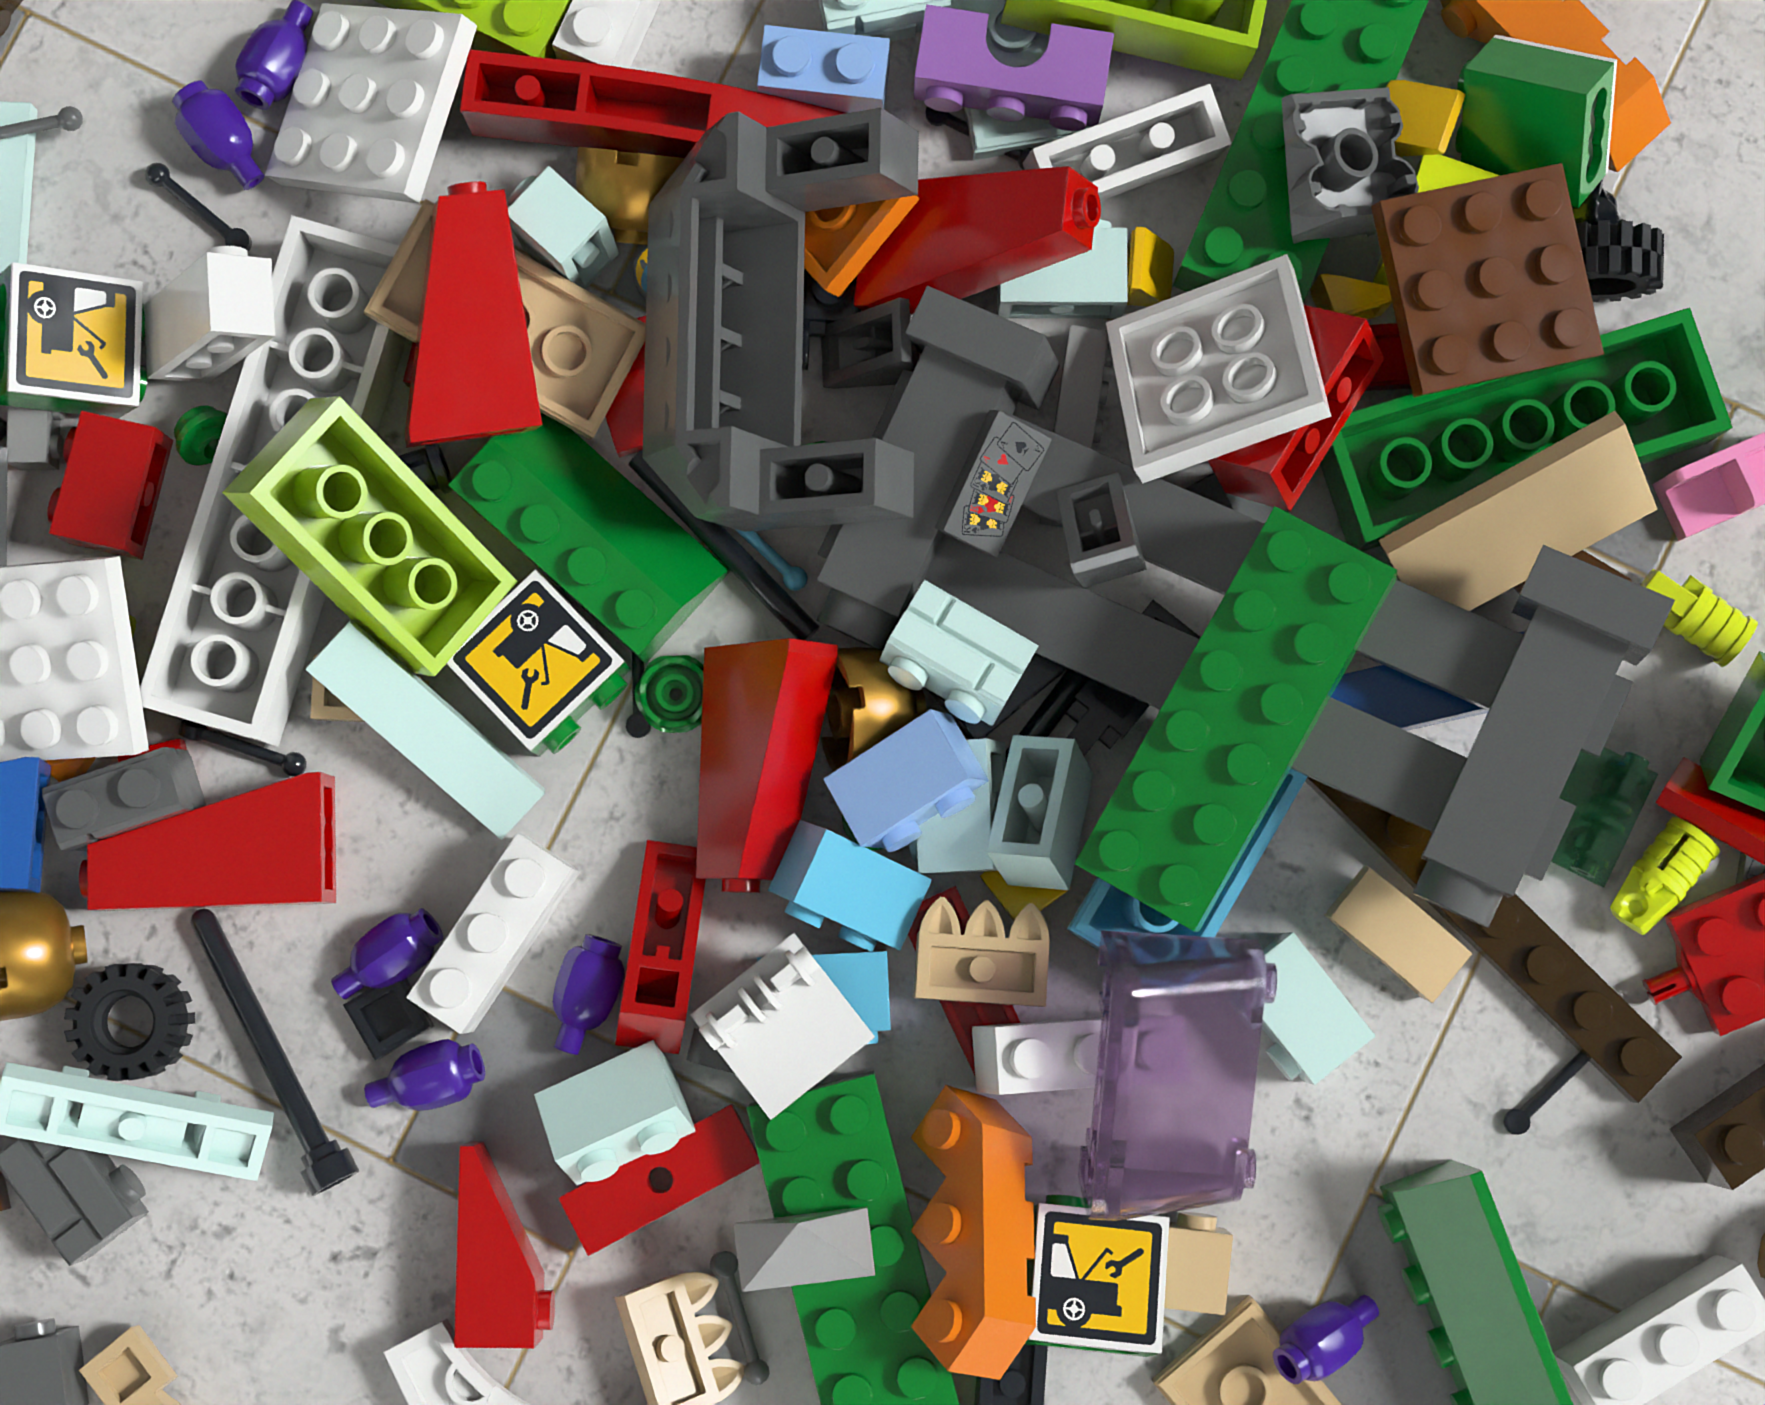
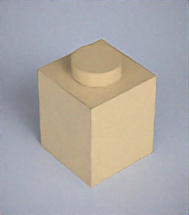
[1164,1211,1233,1315]

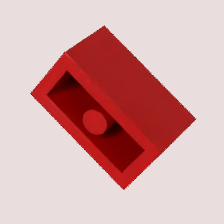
[47,411,174,560]

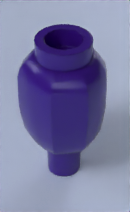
[235,0,314,110]
[172,80,265,190]
[331,908,443,1000]
[552,934,624,1055]
[364,1039,485,1111]
[1273,1295,1379,1384]

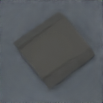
[1282,87,1419,244]

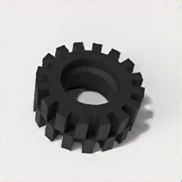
[1576,220,1664,302]
[64,963,195,1081]

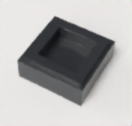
[343,979,434,1060]

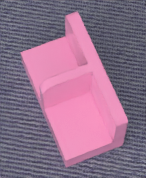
[1652,432,1765,541]

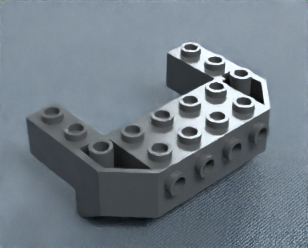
[642,108,919,532]

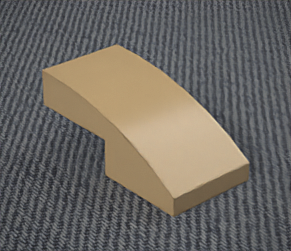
[1324,866,1472,1003]

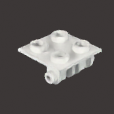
[690,933,875,1120]

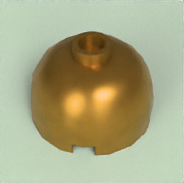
[576,147,685,245]
[820,647,926,772]
[0,891,88,1021]

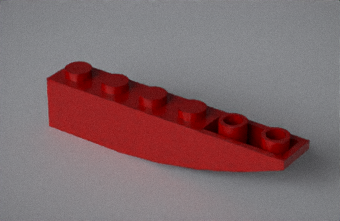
[460,50,846,158]

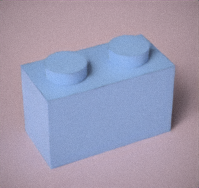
[757,25,890,113]
[823,709,989,852]

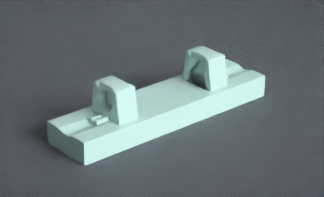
[0,1062,274,1181]

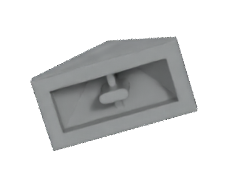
[734,1206,875,1292]

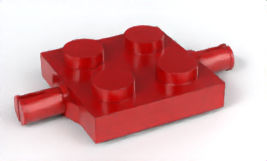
[1642,872,1765,1036]

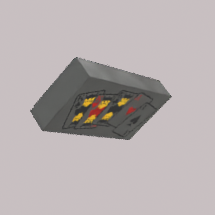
[935,409,1052,557]

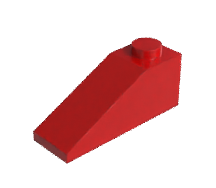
[615,840,706,1054]
[454,1141,555,1349]

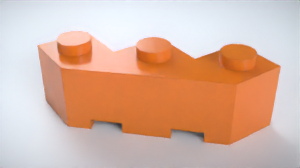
[1440,0,1671,173]
[911,1085,1036,1380]

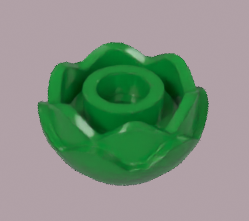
[635,655,704,733]

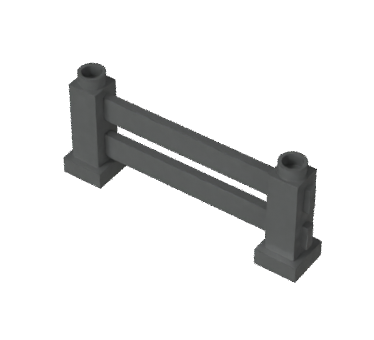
[816,286,1675,928]

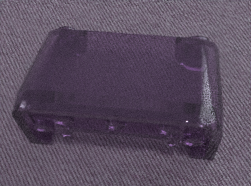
[1078,930,1277,1221]

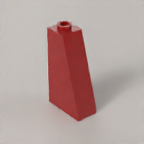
[854,166,1101,313]
[404,181,542,448]
[696,638,838,893]
[79,772,336,911]

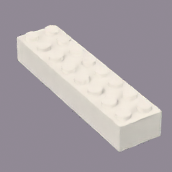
[140,215,407,747]

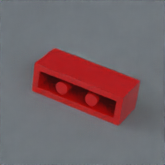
[1208,305,1384,512]

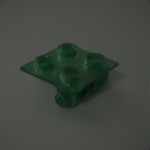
[1551,747,1658,888]

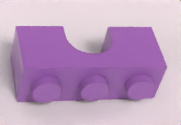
[914,4,1114,131]

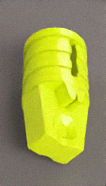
[1640,569,1758,667]
[1610,816,1720,935]

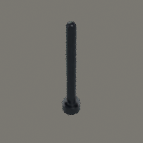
[190,908,359,1196]

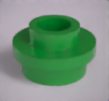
[174,405,228,466]

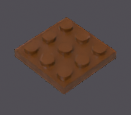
[1371,163,1604,398]

